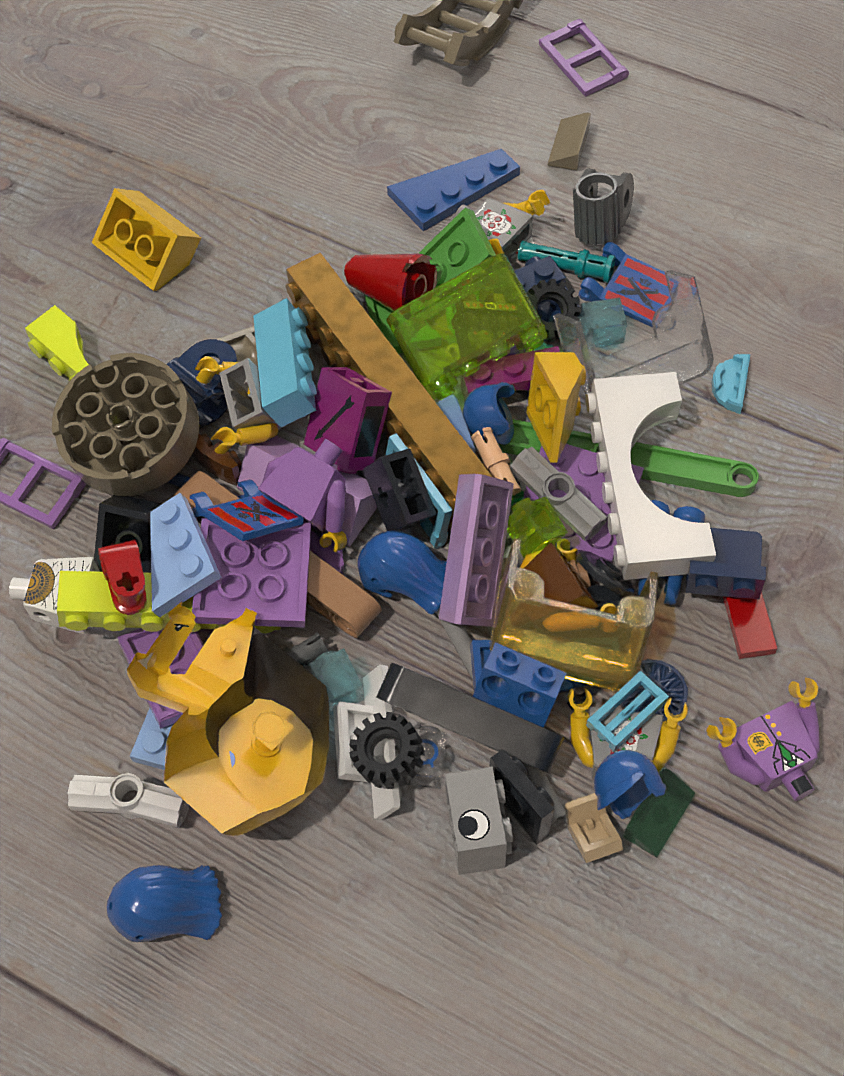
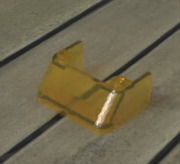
[490,538,658,691]

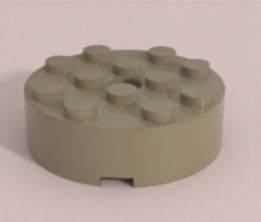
[52,353,199,496]

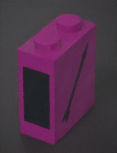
[304,367,392,474]

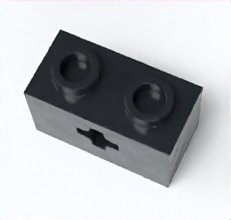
[363,448,436,531]

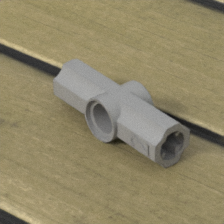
[510,447,607,541]

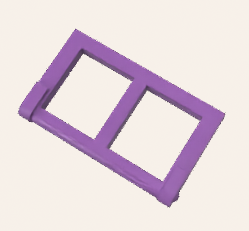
[539,19,629,97]
[0,438,86,529]

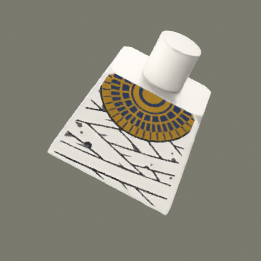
[9,557,100,634]

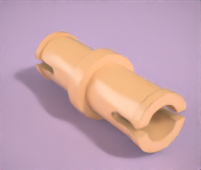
[471,427,521,496]

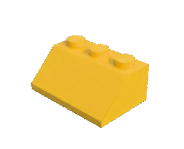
[92,188,202,291]

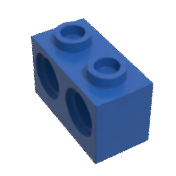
[473,642,567,728]

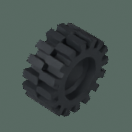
[518,279,581,343]
[349,712,425,789]

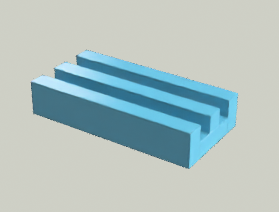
[586,671,669,752]

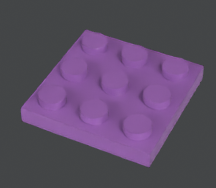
[511,444,644,563]
[192,518,311,628]

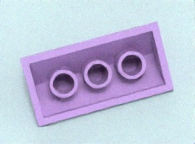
[237,435,377,547]
[439,474,514,627]

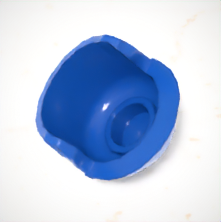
[463,382,515,445]
[593,750,666,819]

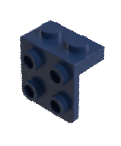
[686,528,766,599]

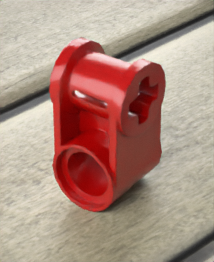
[98,540,147,615]

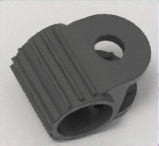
[573,168,634,246]

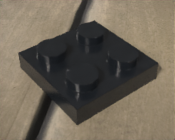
[490,749,555,845]

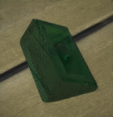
[623,766,695,858]

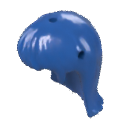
[357,531,447,615]
[107,865,223,942]

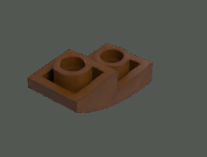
[192,433,242,486]

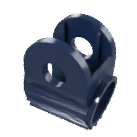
[166,339,237,427]

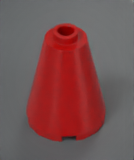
[344,253,437,320]

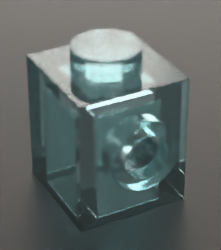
[576,298,627,349]
[310,648,364,715]

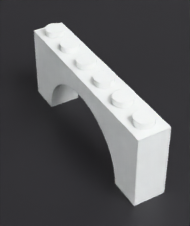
[586,372,716,580]

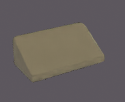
[548,113,591,171]

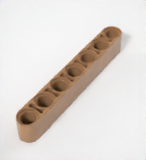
[173,471,382,638]

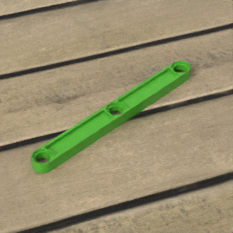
[471,419,759,497]

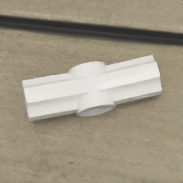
[68,773,189,828]

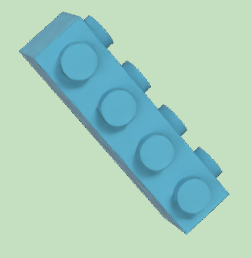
[253,298,317,427]

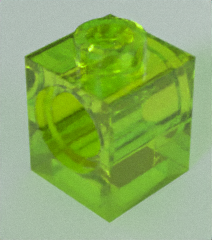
[507,496,568,558]

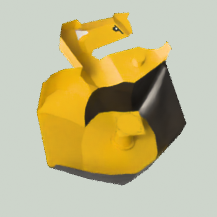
[127,601,329,836]

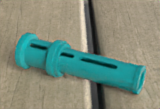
[518,241,616,284]

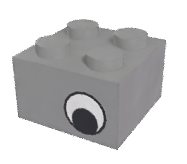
[445,767,513,875]

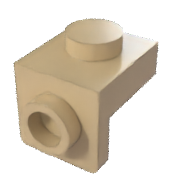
[565,793,623,863]

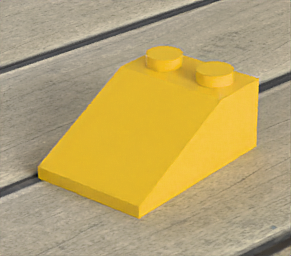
[526,352,586,463]

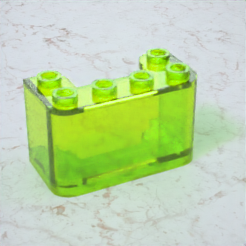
[386,254,548,401]

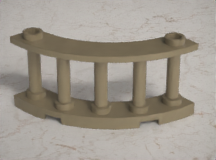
[393,0,523,66]

